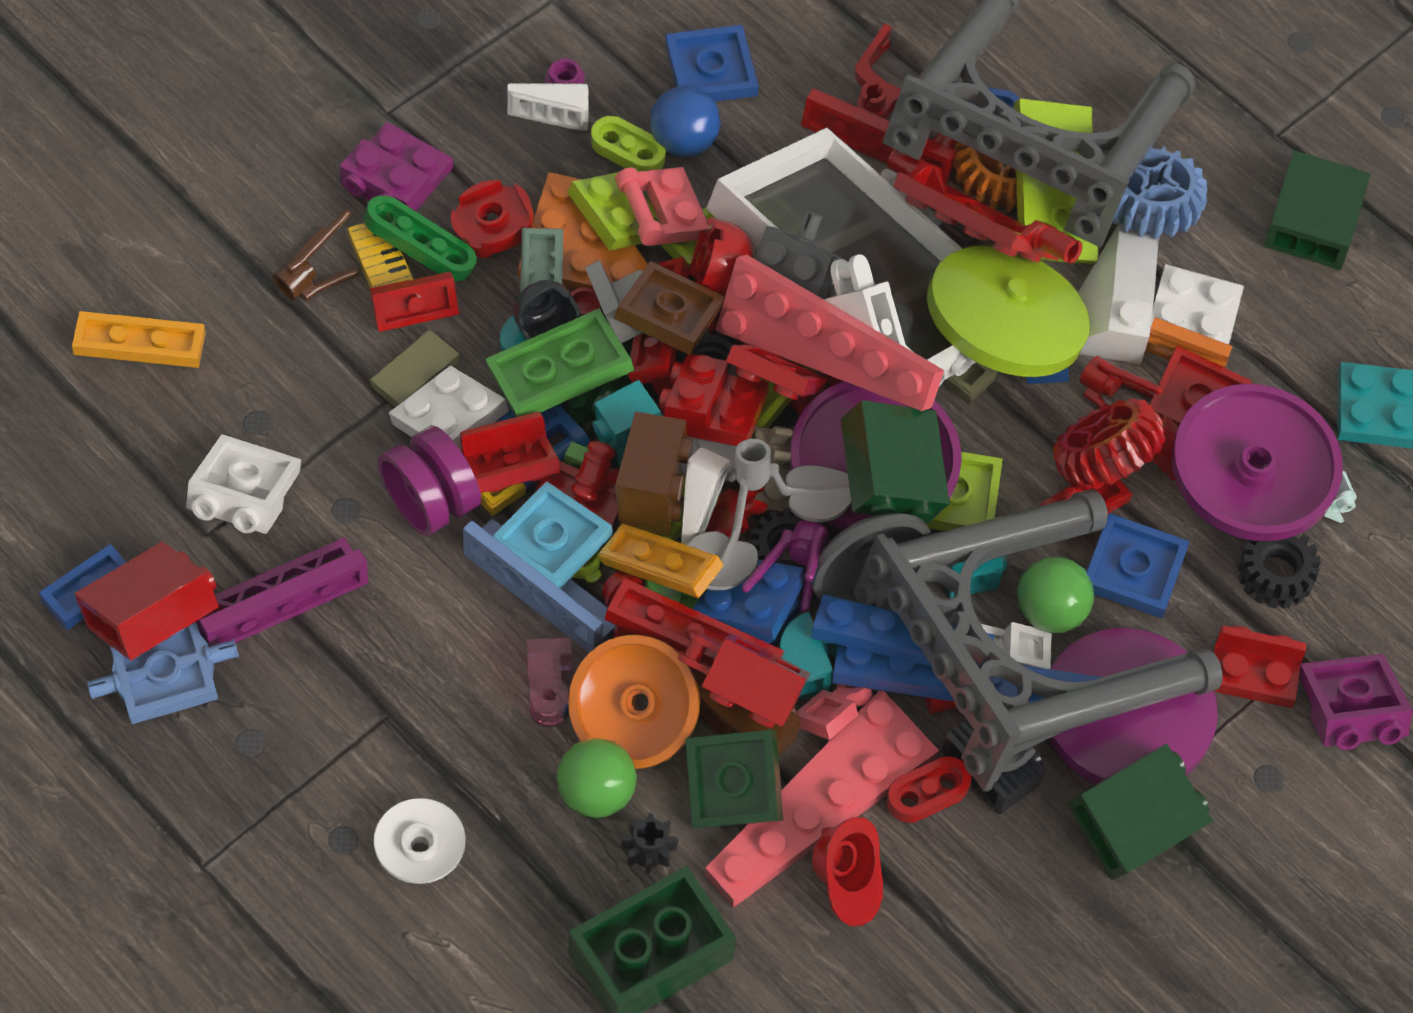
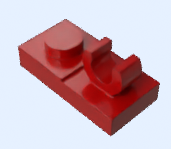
[369,272,459,332]

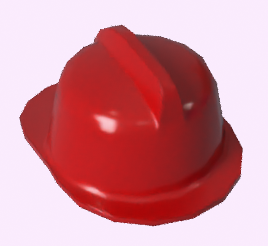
[812,817,883,926]

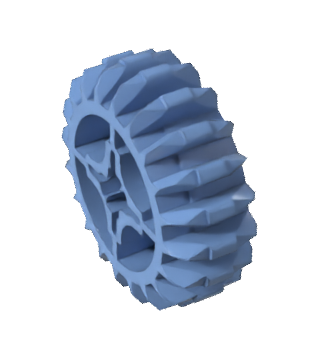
[1112,145,1207,240]

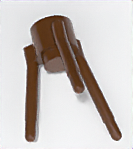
[272,209,359,301]

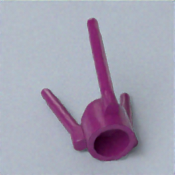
[742,520,829,613]

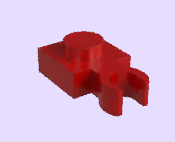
[705,487,768,538]

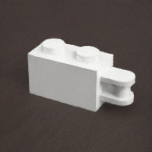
[824,254,906,348]

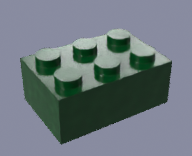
[568,866,737,1013]

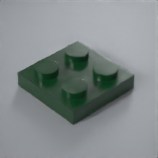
[686,730,783,829]

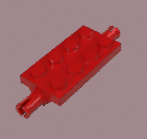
[887,149,1082,263]

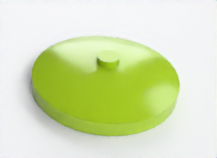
[927,246,1090,377]

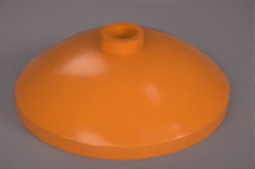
[568,635,700,769]

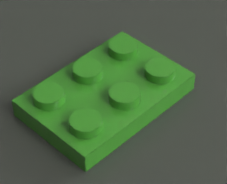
[485,308,634,417]

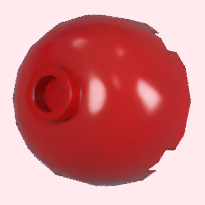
[688,217,755,302]

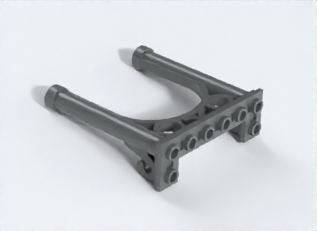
[882,0,1195,248]
[853,489,1222,792]

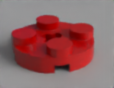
[451,180,534,258]

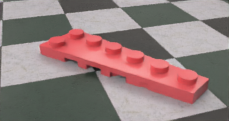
[716,255,944,411]
[704,690,939,908]

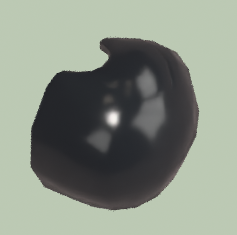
[513,280,581,340]

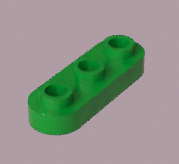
[363,195,477,282]

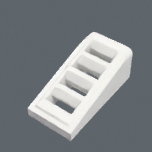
[507,84,588,131]
[681,448,731,545]

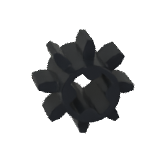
[621,813,678,873]

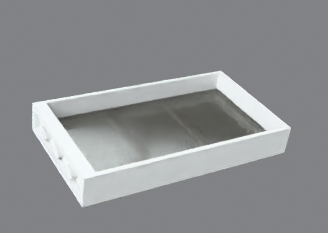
[706,128,976,386]

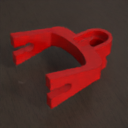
[855,23,901,119]

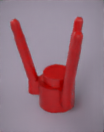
[1079,356,1163,409]

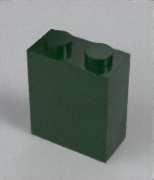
[1263,151,1371,270]
[840,400,950,523]
[1066,743,1213,880]

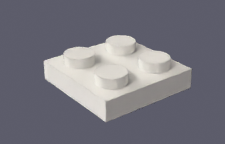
[1151,264,1244,344]
[389,365,509,449]

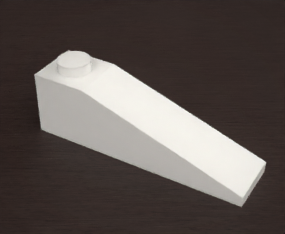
[1078,223,1159,365]

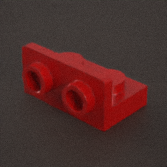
[1212,626,1307,708]

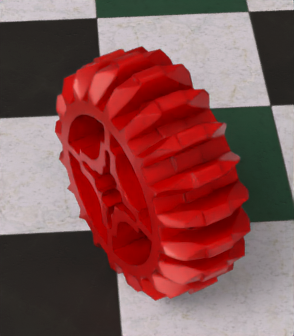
[1052,398,1166,490]

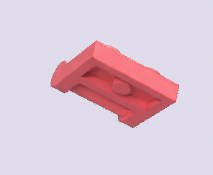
[615,167,710,246]

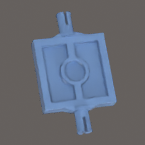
[87,621,239,724]

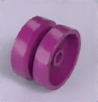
[378,425,481,537]

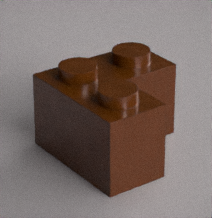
[615,411,693,537]

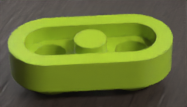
[591,116,666,172]

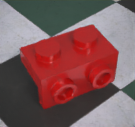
[459,412,560,493]

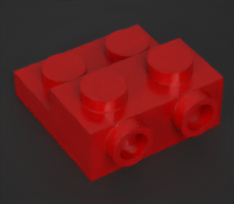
[658,354,769,446]

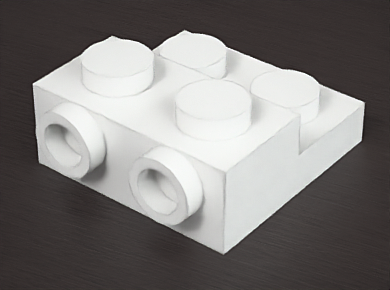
[186,434,301,534]

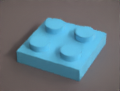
[493,481,613,589]

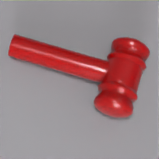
[571,441,620,501]

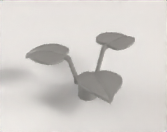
[680,437,852,590]

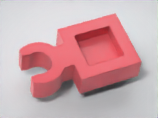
[797,684,873,740]

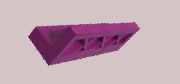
[197,537,368,647]

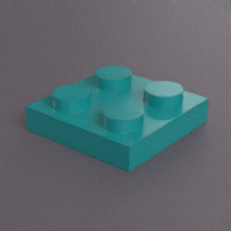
[1337,362,1413,449]

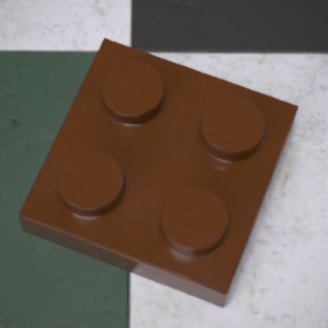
[614,261,725,355]

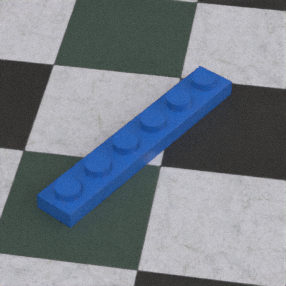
[832,645,1102,723]

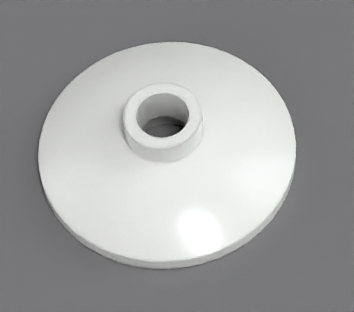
[374,798,465,884]

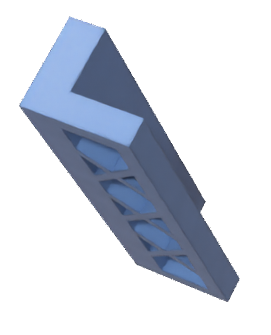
[463,518,615,653]

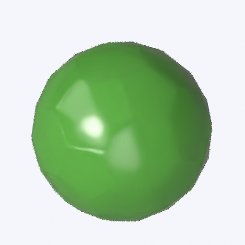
[1017,557,1094,633]
[556,738,637,818]

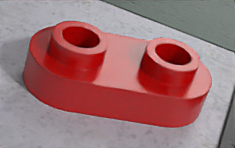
[887,756,971,823]

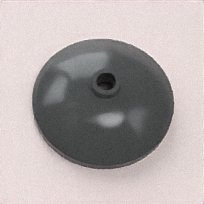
[811,513,931,603]

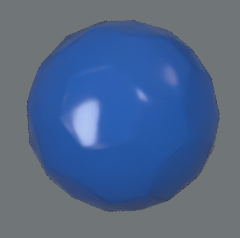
[649,86,721,157]

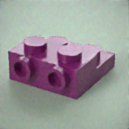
[340,122,453,211]
[1299,654,1413,750]

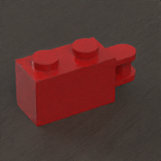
[677,629,810,728]

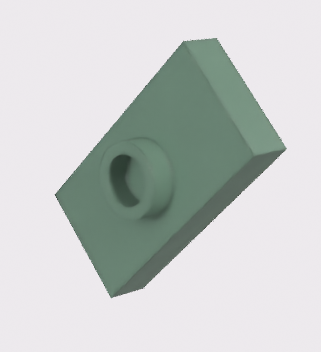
[521,228,563,292]

